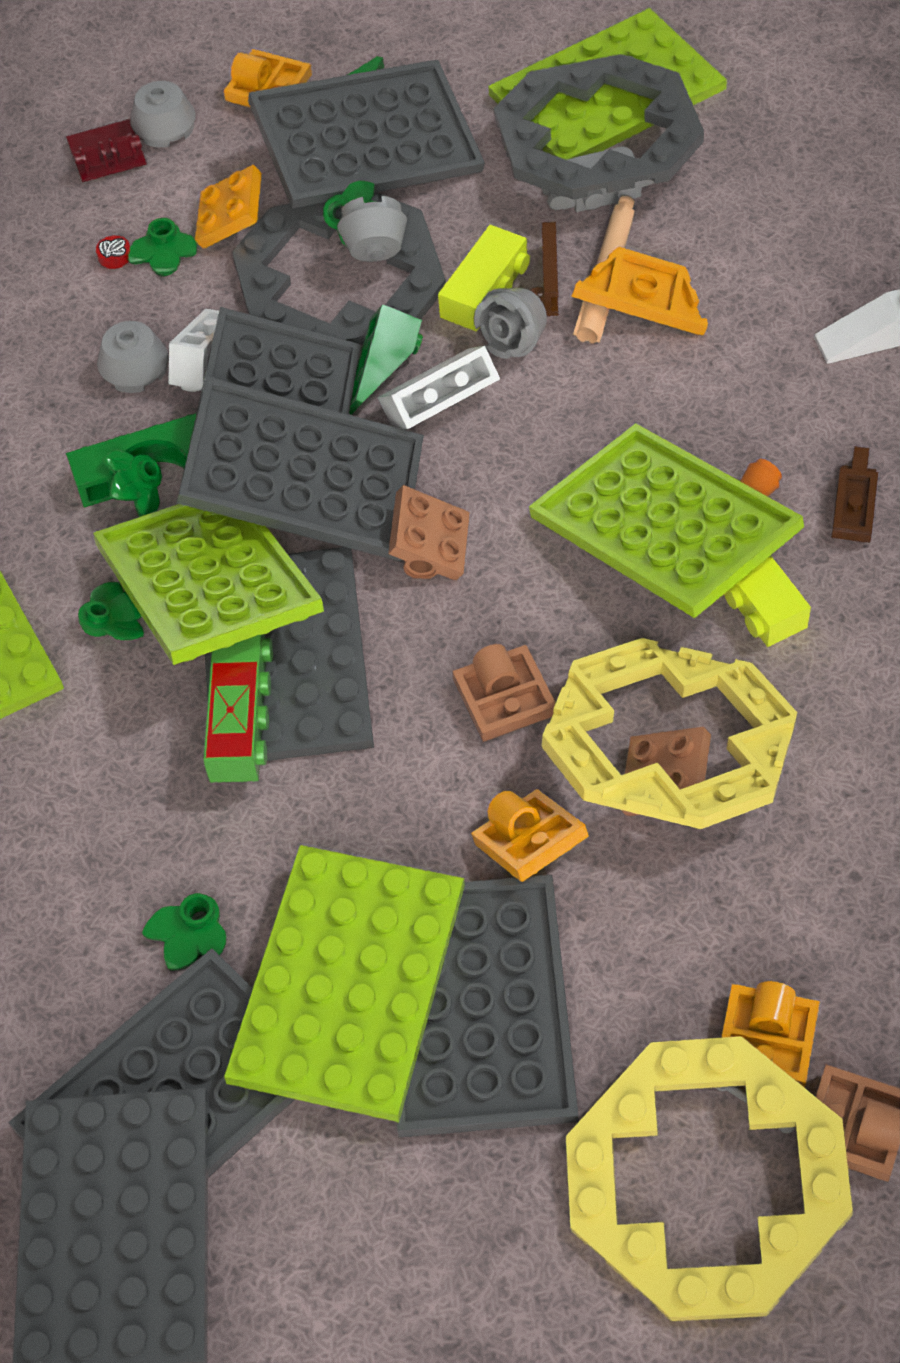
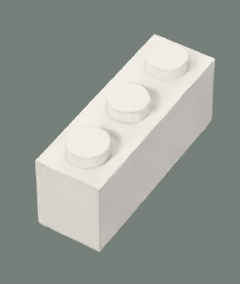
[377,346,500,429]

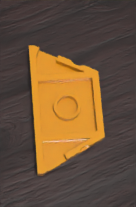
[572,246,708,336]

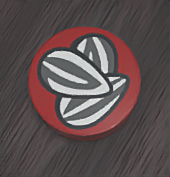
[96,235,130,269]

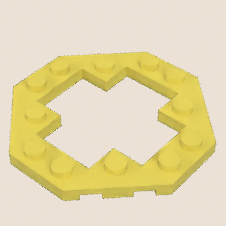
[542,638,797,829]
[566,1036,853,1321]

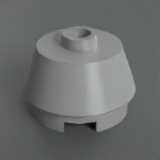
[130,81,196,147]
[337,196,407,262]
[474,288,547,359]
[97,321,168,393]

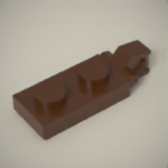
[831,446,879,543]

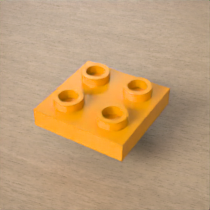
[224,49,312,107]
[195,164,262,248]
[471,789,589,882]
[721,981,820,1088]

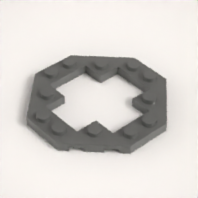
[494,54,704,200]
[232,192,446,345]

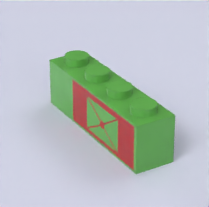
[204,634,273,783]

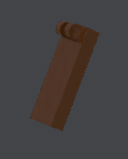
[530,222,558,316]

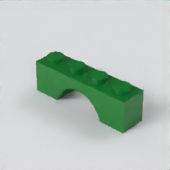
[66,413,196,508]

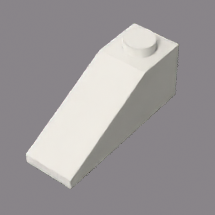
[814,289,900,364]
[169,309,219,392]

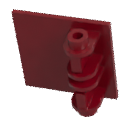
[66,119,147,183]

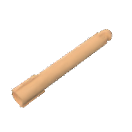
[573,195,635,344]

